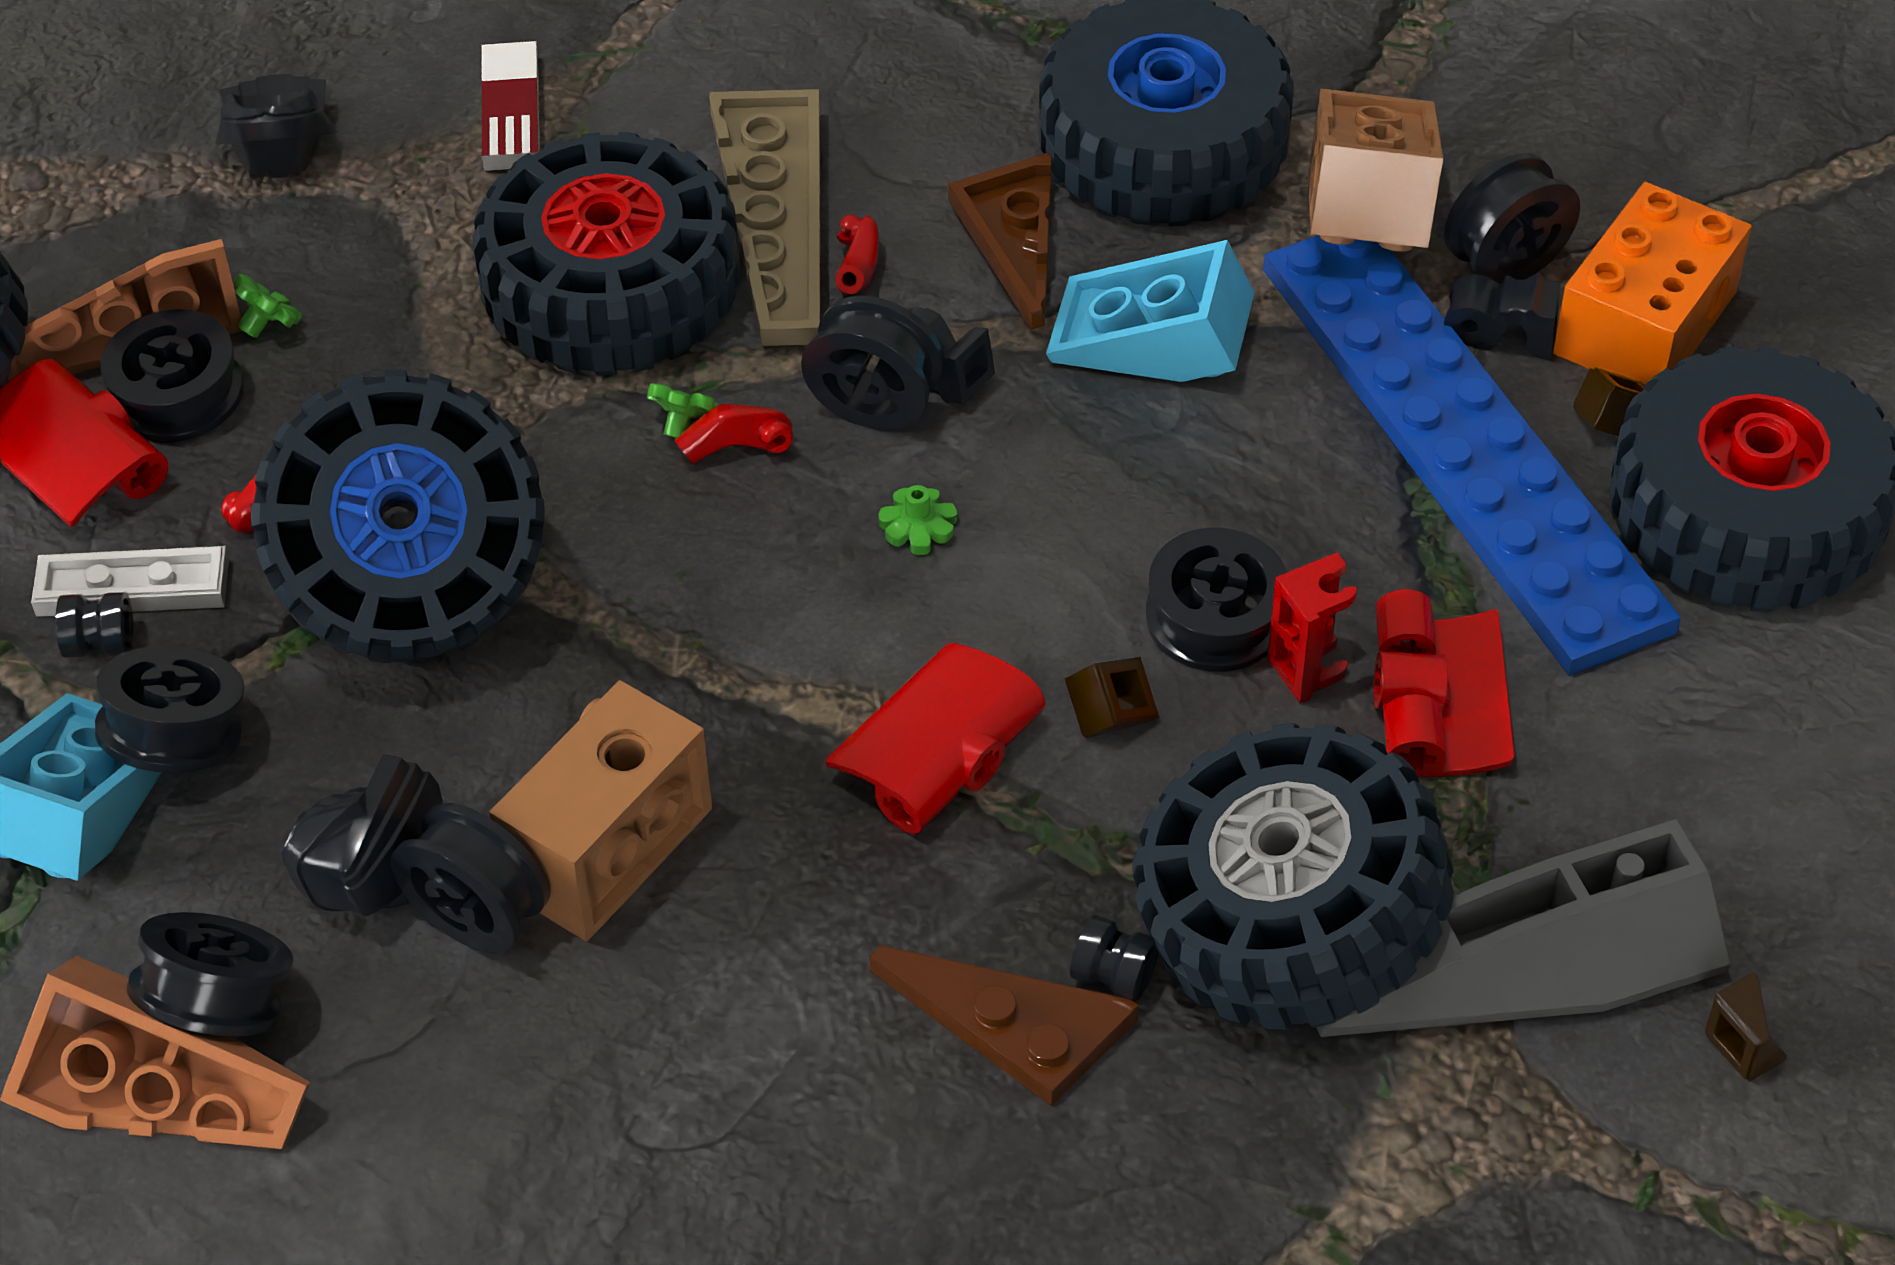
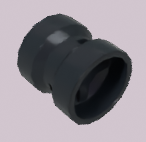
[56,592,134,658]
[1070,914,1159,1003]

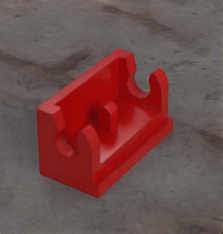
[1267,552,1357,704]

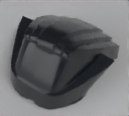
[215,74,338,179]
[282,754,443,916]

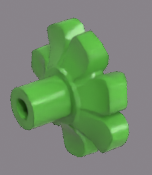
[233,273,303,338]
[646,383,719,438]
[879,485,957,555]

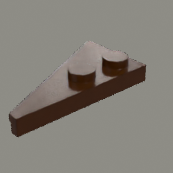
[948,152,1051,330]
[869,945,1139,1106]

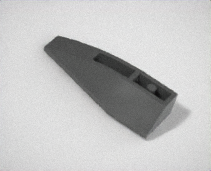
[1316,819,1730,1037]

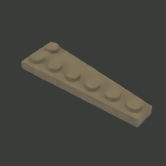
[709,89,821,346]

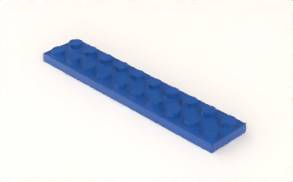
[1263,235,1681,676]

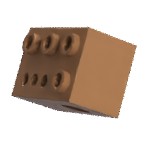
[1307,89,1443,252]
[489,680,712,942]

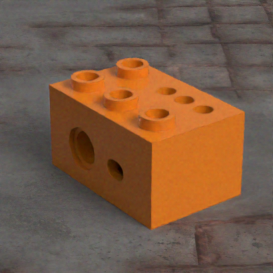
[1553,181,1752,385]

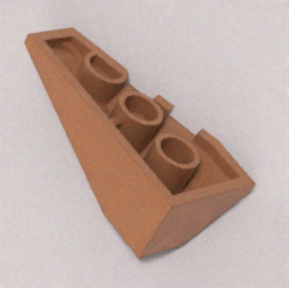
[7,239,243,381]
[0,956,310,1149]

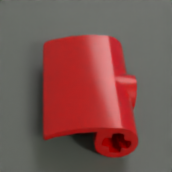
[0,359,169,527]
[1373,589,1514,777]
[826,643,1046,835]

